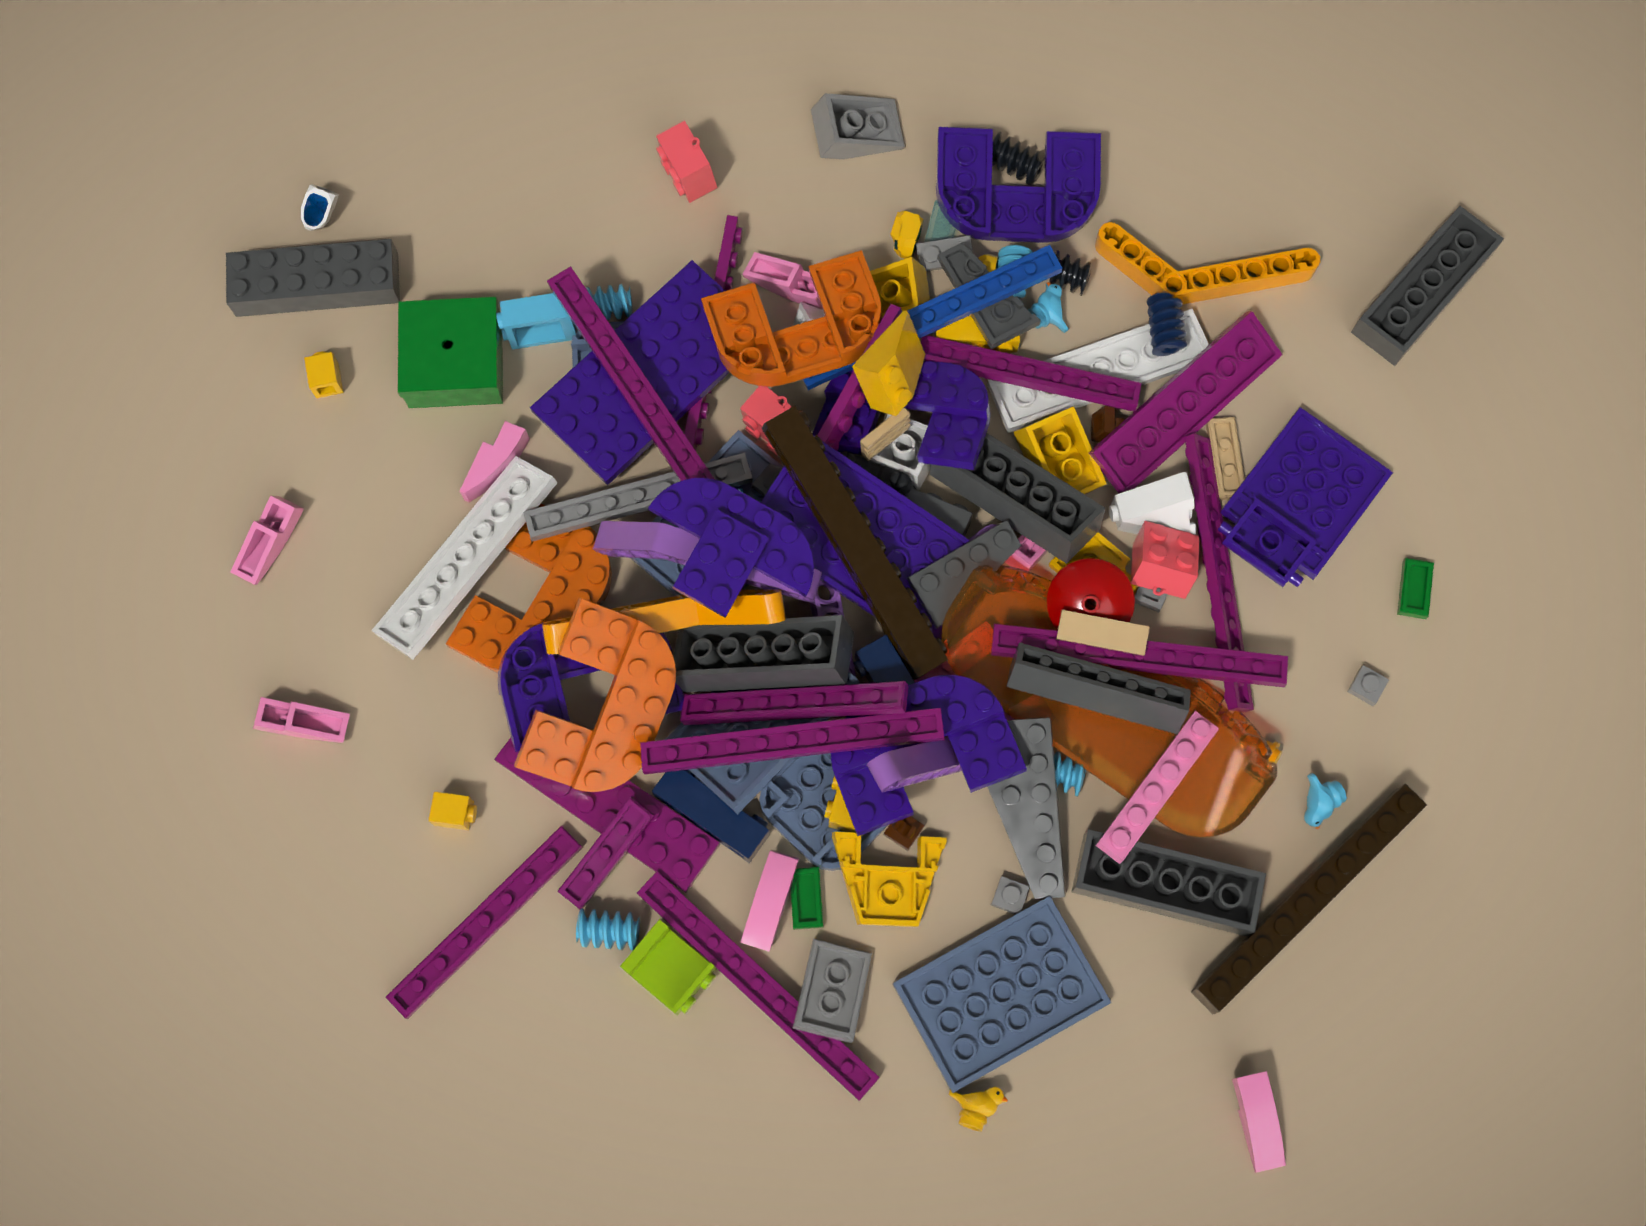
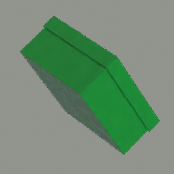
[398,297,503,408]

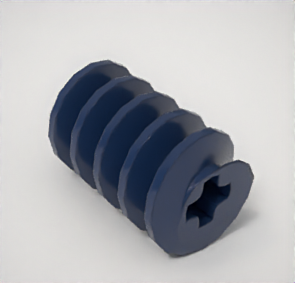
[1146,293,1187,356]

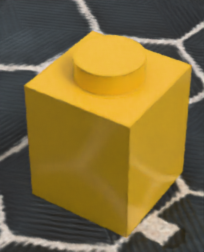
[304,351,344,398]
[428,792,477,830]

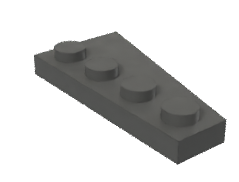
[937,243,1041,349]

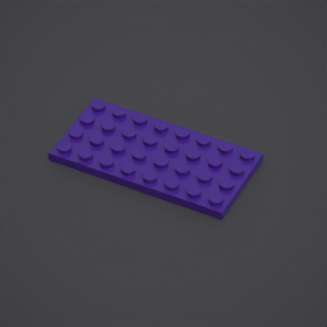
[530,260,730,485]
[761,435,989,646]

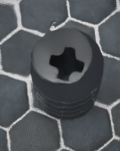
[992,132,1045,185]
[1042,250,1091,296]

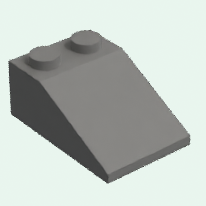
[811,93,905,159]

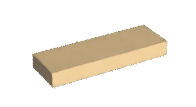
[1206,417,1245,500]
[1056,610,1150,656]

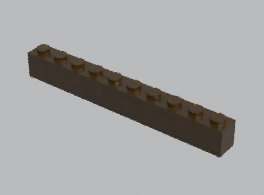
[761,406,948,679]
[1191,783,1427,1015]

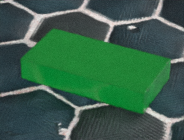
[1397,558,1434,619]
[791,867,823,930]

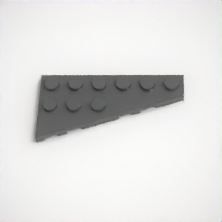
[988,717,1066,899]

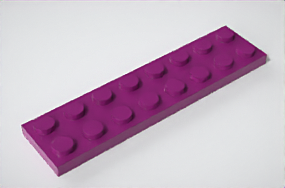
[1089,311,1283,494]
[494,737,720,893]

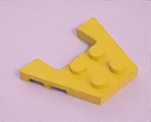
[832,831,947,927]

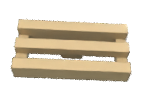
[860,408,911,461]

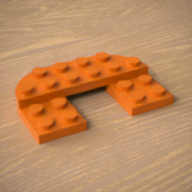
[701,250,882,387]
[446,504,612,673]
[514,597,676,792]

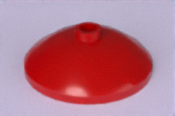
[1047,558,1135,631]

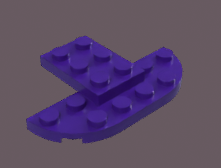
[648,478,814,618]

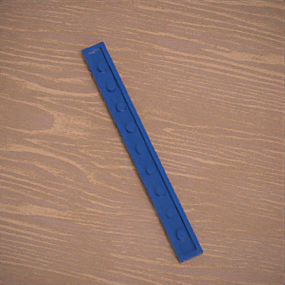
[803,245,1062,390]

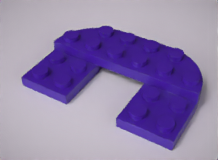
[936,127,1101,243]
[812,361,991,470]
[498,608,684,752]
[831,675,1027,836]

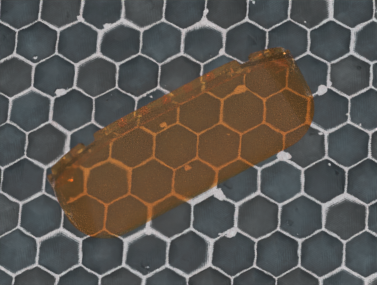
[942,565,1278,837]

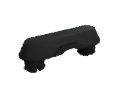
[841,451,912,496]

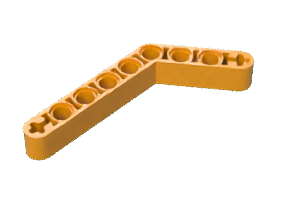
[1095,222,1320,304]
[542,589,786,654]

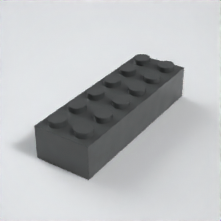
[1351,206,1504,366]
[226,239,400,317]
[930,433,1105,564]
[673,615,854,692]
[1071,829,1266,936]

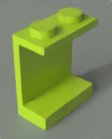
[620,919,716,1016]

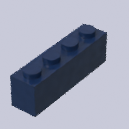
[853,635,945,738]
[652,769,770,863]

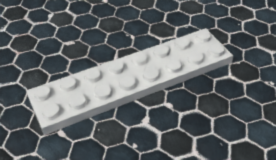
[987,309,1209,433]
[371,456,558,660]

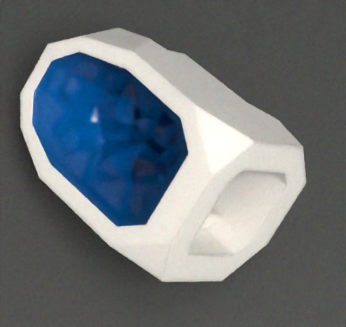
[301,184,339,231]

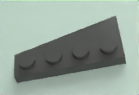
[906,520,1021,629]

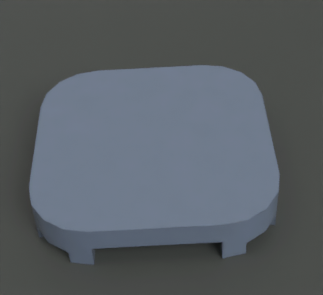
[759,753,888,871]

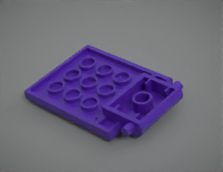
[1218,407,1393,588]

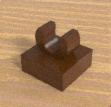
[1091,406,1125,443]
[883,816,925,851]

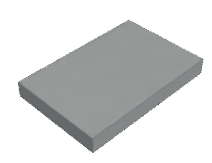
[793,939,872,1043]

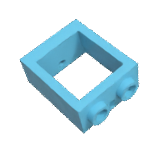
[496,293,576,350]

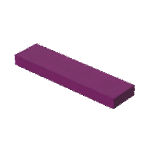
[557,797,655,910]

